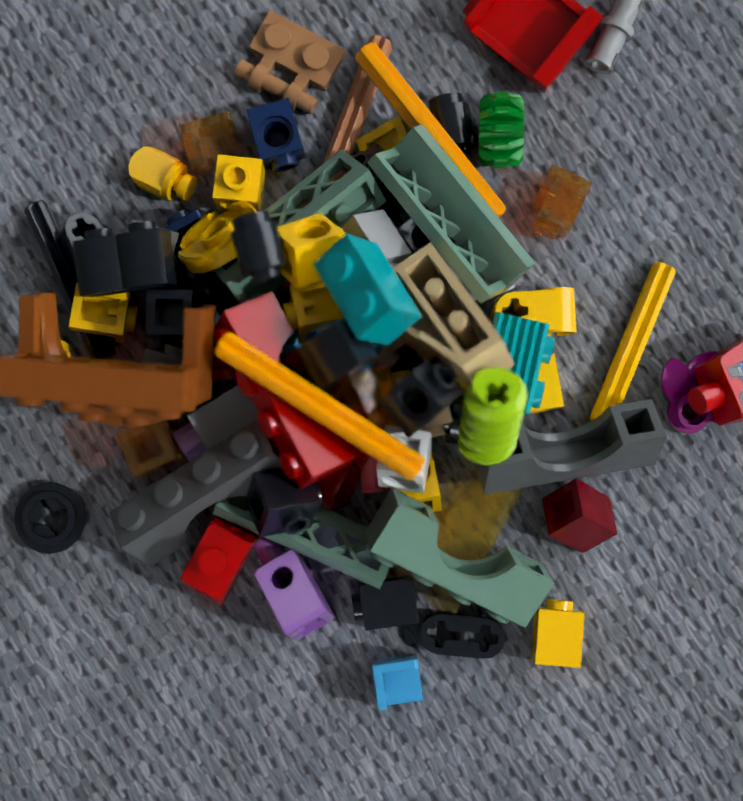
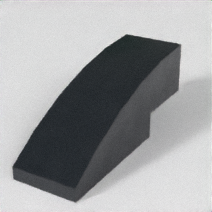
[279,319,378,393]

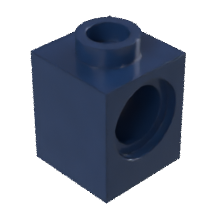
[246,98,305,173]

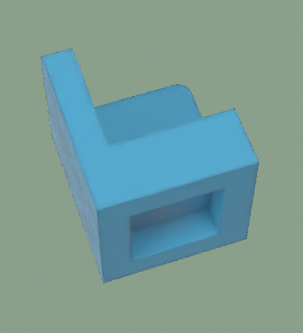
[372,654,423,711]

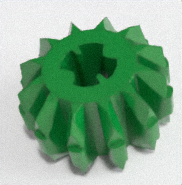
[479,92,524,168]

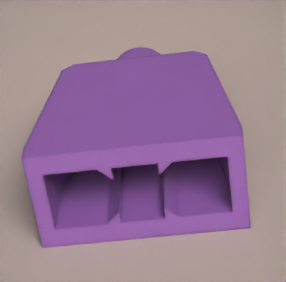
[253,538,336,640]

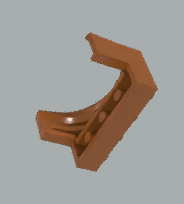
[0,292,216,427]

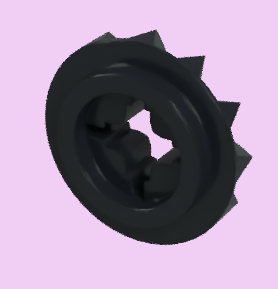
[14,482,87,554]

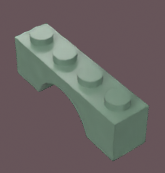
[364,487,554,628]

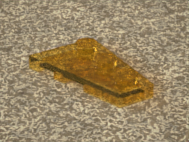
[430,472,523,614]

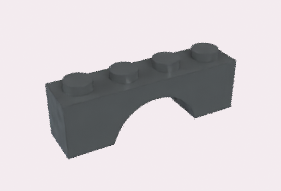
[474,399,667,494]
[109,419,282,566]

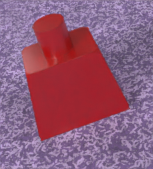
[180,516,260,607]

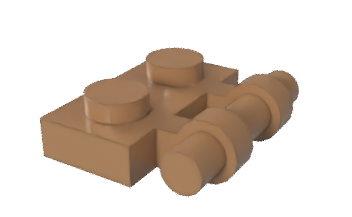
[235,10,346,115]

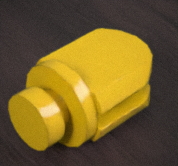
[128,146,197,201]

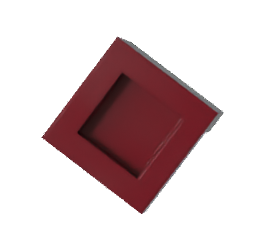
[542,478,617,553]

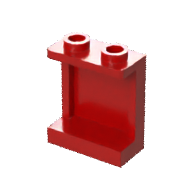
[463,0,603,93]

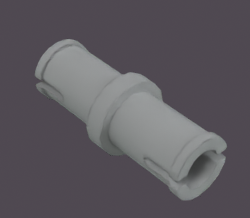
[586,0,645,74]

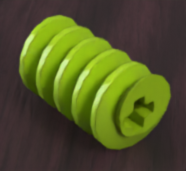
[457,367,527,465]

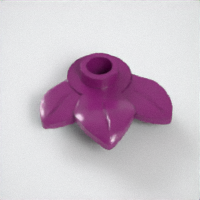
[661,351,717,434]

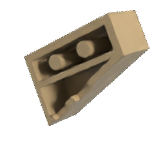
[393,242,515,387]

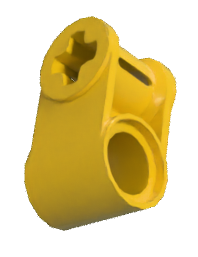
[489,287,577,336]

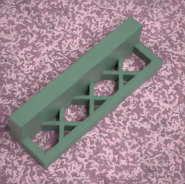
[367,124,535,303]
[211,149,386,305]
[213,496,390,589]

